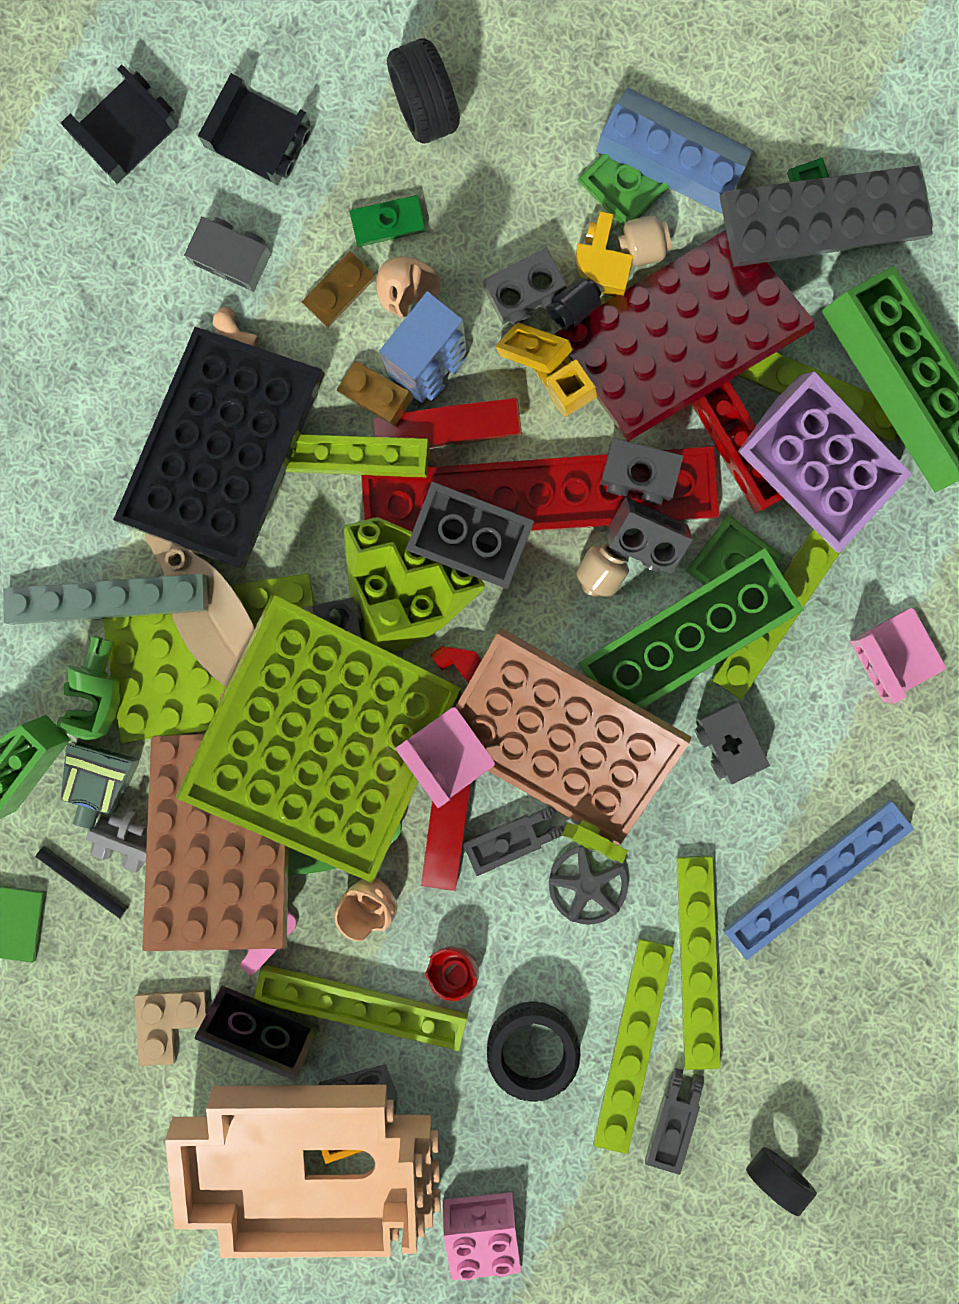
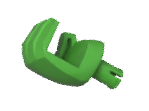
[57,636,120,740]

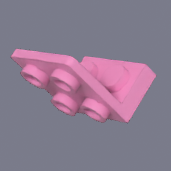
[849,608,946,704]
[395,707,495,808]
[443,1192,521,1280]

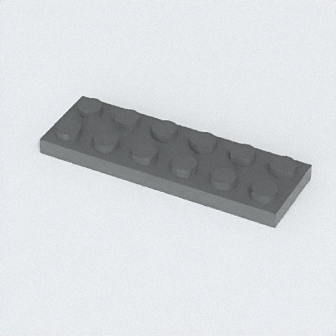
[719,165,933,267]

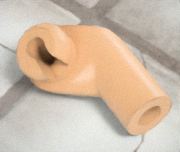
[213,307,258,347]

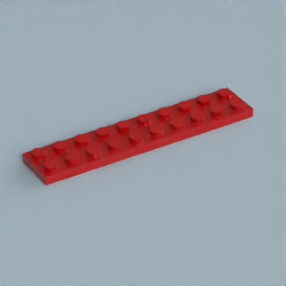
[361,446,719,532]

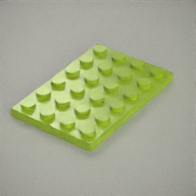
[103,573,314,743]

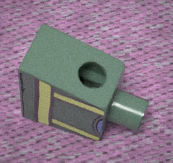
[61,741,140,829]

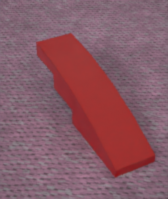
[373,398,522,448]
[421,783,471,891]

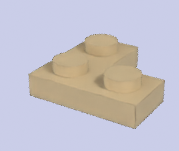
[134,989,208,1066]

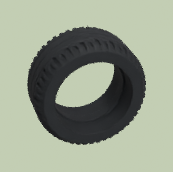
[387,38,460,144]
[487,1001,581,1102]

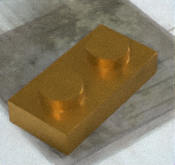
[301,251,376,328]
[337,361,414,426]

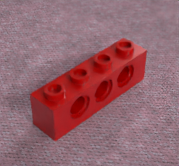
[691,381,783,514]

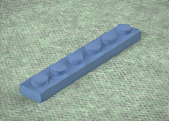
[723,800,914,961]

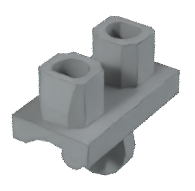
[86,810,147,873]

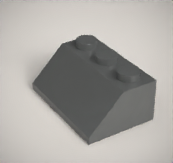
[406,482,534,589]

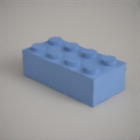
[379,291,467,405]

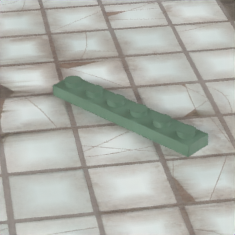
[3,574,209,625]

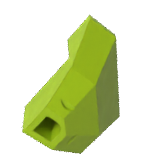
[344,517,485,653]

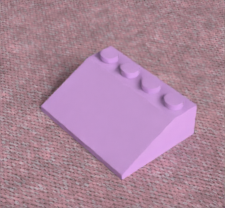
[738,371,912,553]

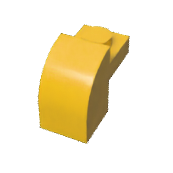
[575,211,633,296]
[532,356,597,417]

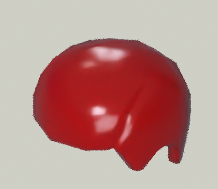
[425,946,479,1002]

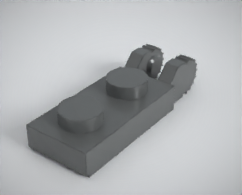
[463,807,564,876]
[645,1068,704,1175]

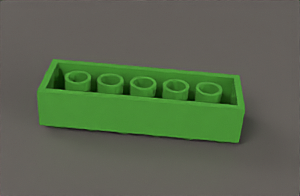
[822,265,959,493]
[578,548,804,708]

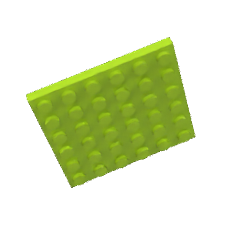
[175,595,461,883]

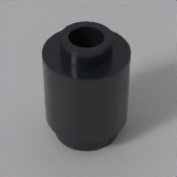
[548,277,601,330]

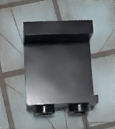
[61,64,177,184]
[198,73,312,185]

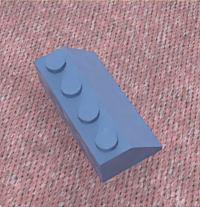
[596,87,753,214]

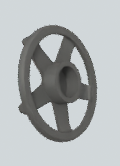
[549,846,628,925]

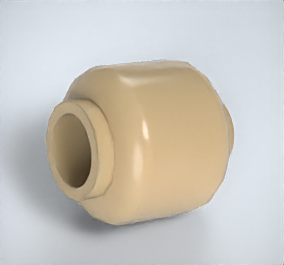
[617,215,672,266]
[576,544,629,598]

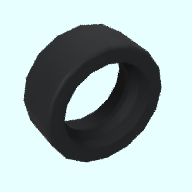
[746,1147,817,1216]

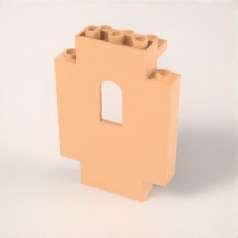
[165,1085,441,1258]

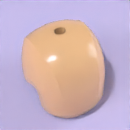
[376,256,440,318]
[334,877,398,941]

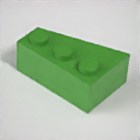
[0,715,71,819]

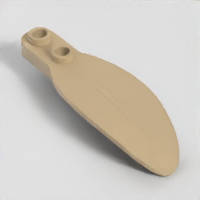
[145,534,255,687]

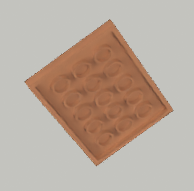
[455,627,691,846]
[142,734,289,952]

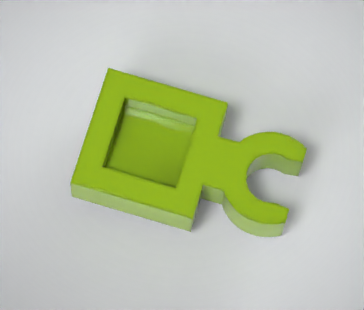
[562,820,629,863]

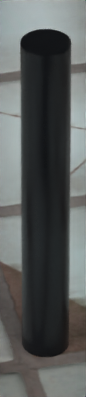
[35,846,128,919]

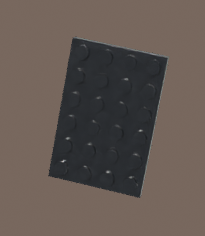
[113,327,325,570]

